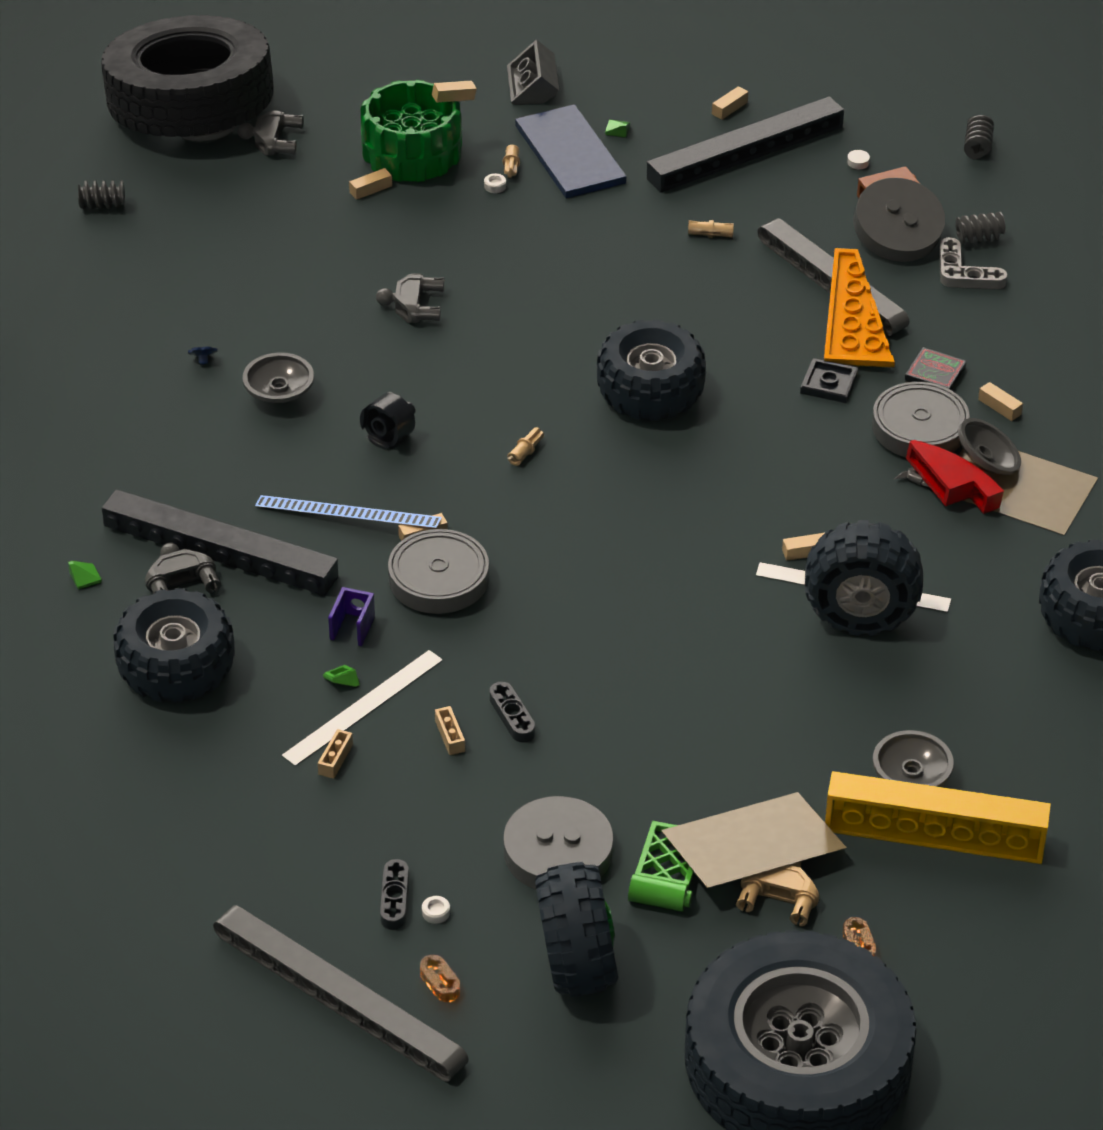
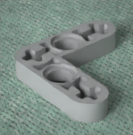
[939,237,1007,289]

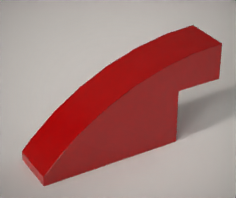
[906,440,1004,514]

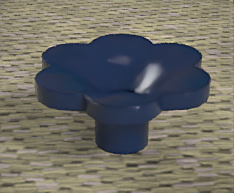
[188,346,218,365]

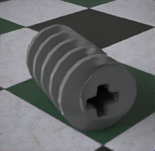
[964,115,994,159]
[78,180,125,209]
[955,211,1006,244]

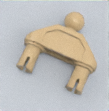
[736,861,820,926]

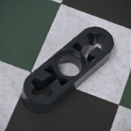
[490,682,535,742]
[380,859,409,930]

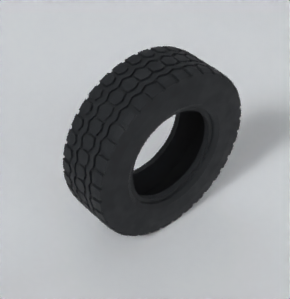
[101,15,274,137]

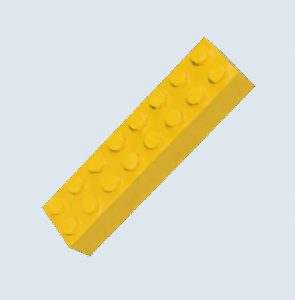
[825,771,1050,864]

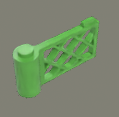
[628,821,694,912]

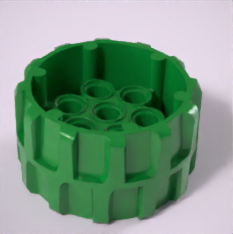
[360,79,462,182]

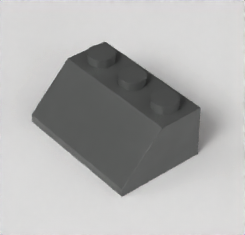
[507,39,559,105]

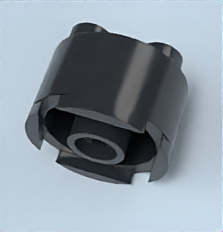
[360,392,416,449]

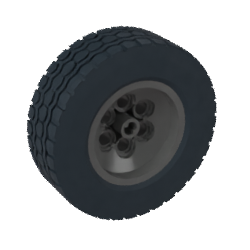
[684,930,916,1130]

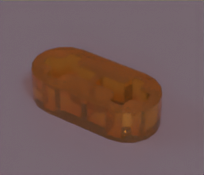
[842,917,876,957]
[420,955,460,1002]

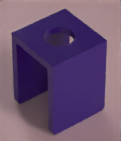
[328,587,375,646]

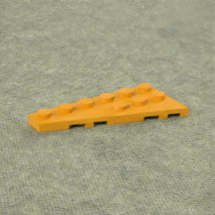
[824,248,895,367]

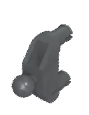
[237,110,304,156]
[376,273,444,323]
[145,543,221,594]

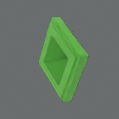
[605,119,630,137]
[68,561,102,589]
[323,665,360,687]

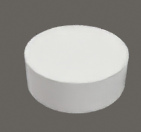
[847,150,870,170]
[484,174,506,193]
[422,896,450,924]

